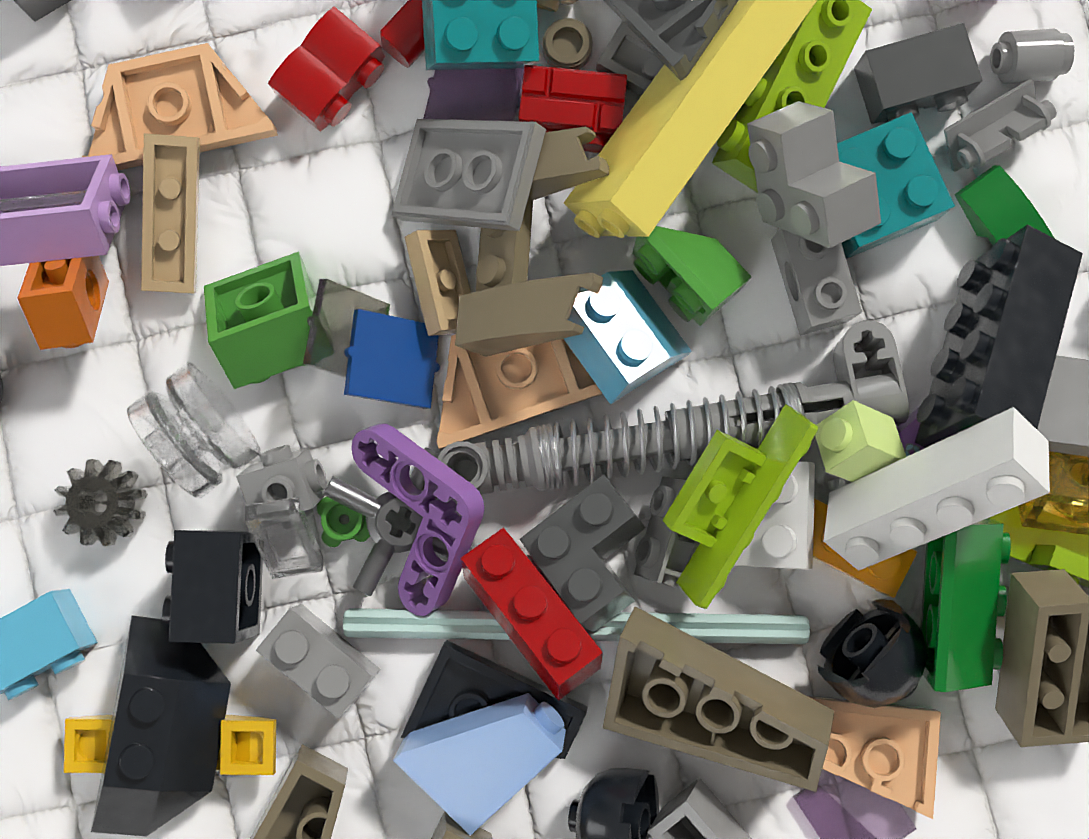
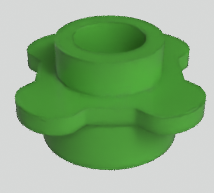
[317,497,370,547]

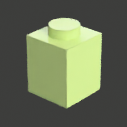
[815,400,907,482]

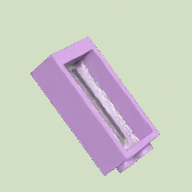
[0,154,130,266]

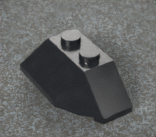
[91,615,231,837]

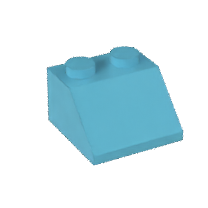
[563,270,692,405]

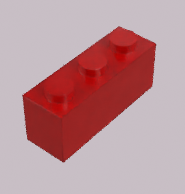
[460,527,603,701]

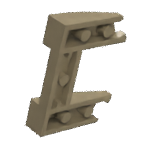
[455,127,609,357]

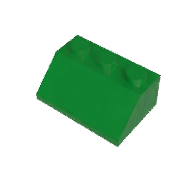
[920,518,1011,692]

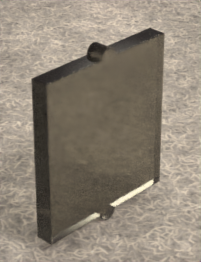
[303,279,390,378]

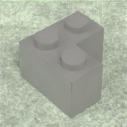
[747,101,881,248]

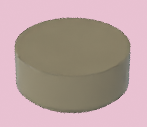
[543,18,593,70]

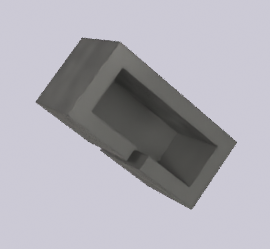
[854,23,983,125]

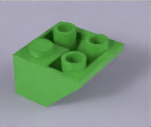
[632,226,752,326]

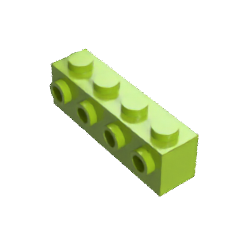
[712,0,872,193]

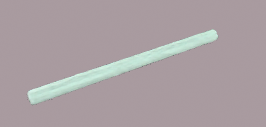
[343,608,810,644]

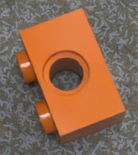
[17,256,109,350]

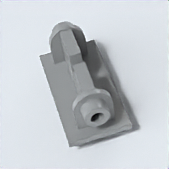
[944,79,1057,172]
[634,476,695,588]

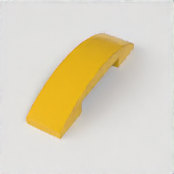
[64,715,276,775]

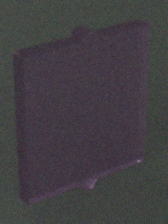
[423,68,524,121]
[792,770,917,839]

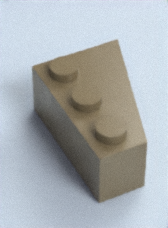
[995,569,1089,747]

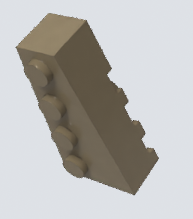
[602,606,834,792]

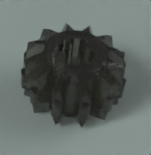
[53,459,148,546]

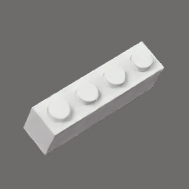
[823,407,1050,571]

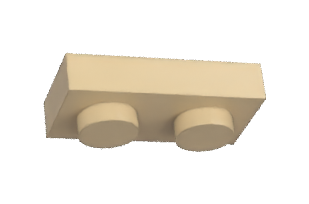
[405,230,471,336]

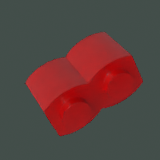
[268,6,385,132]

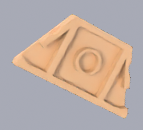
[82,43,278,171]
[436,334,602,450]

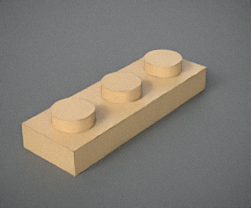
[141,133,200,294]

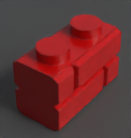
[519,65,627,153]

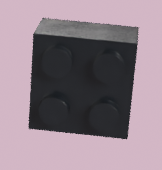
[162,530,264,644]

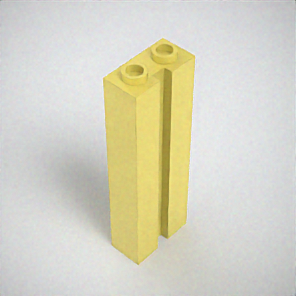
[563,0,817,238]

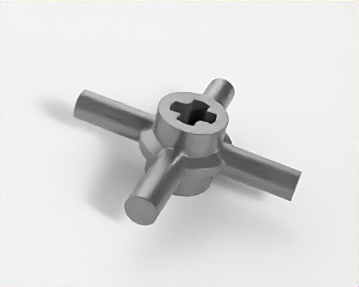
[323,447,472,596]

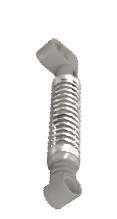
[437,320,909,495]

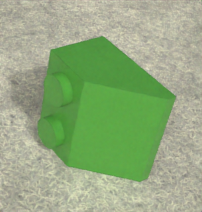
[204,251,332,390]

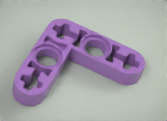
[351,424,485,616]

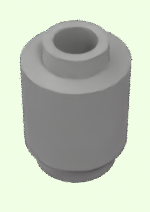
[990,28,1075,84]

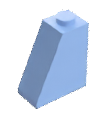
[393,693,566,836]

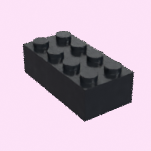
[914,224,1083,448]

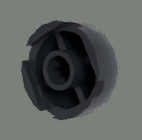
[817,599,928,708]
[568,768,659,839]

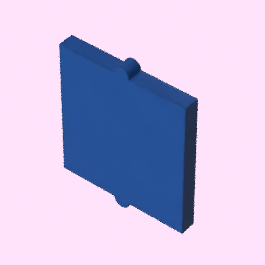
[344,309,440,409]

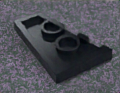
[400,640,588,759]

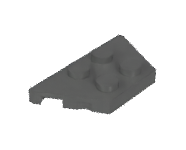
[603,0,738,81]

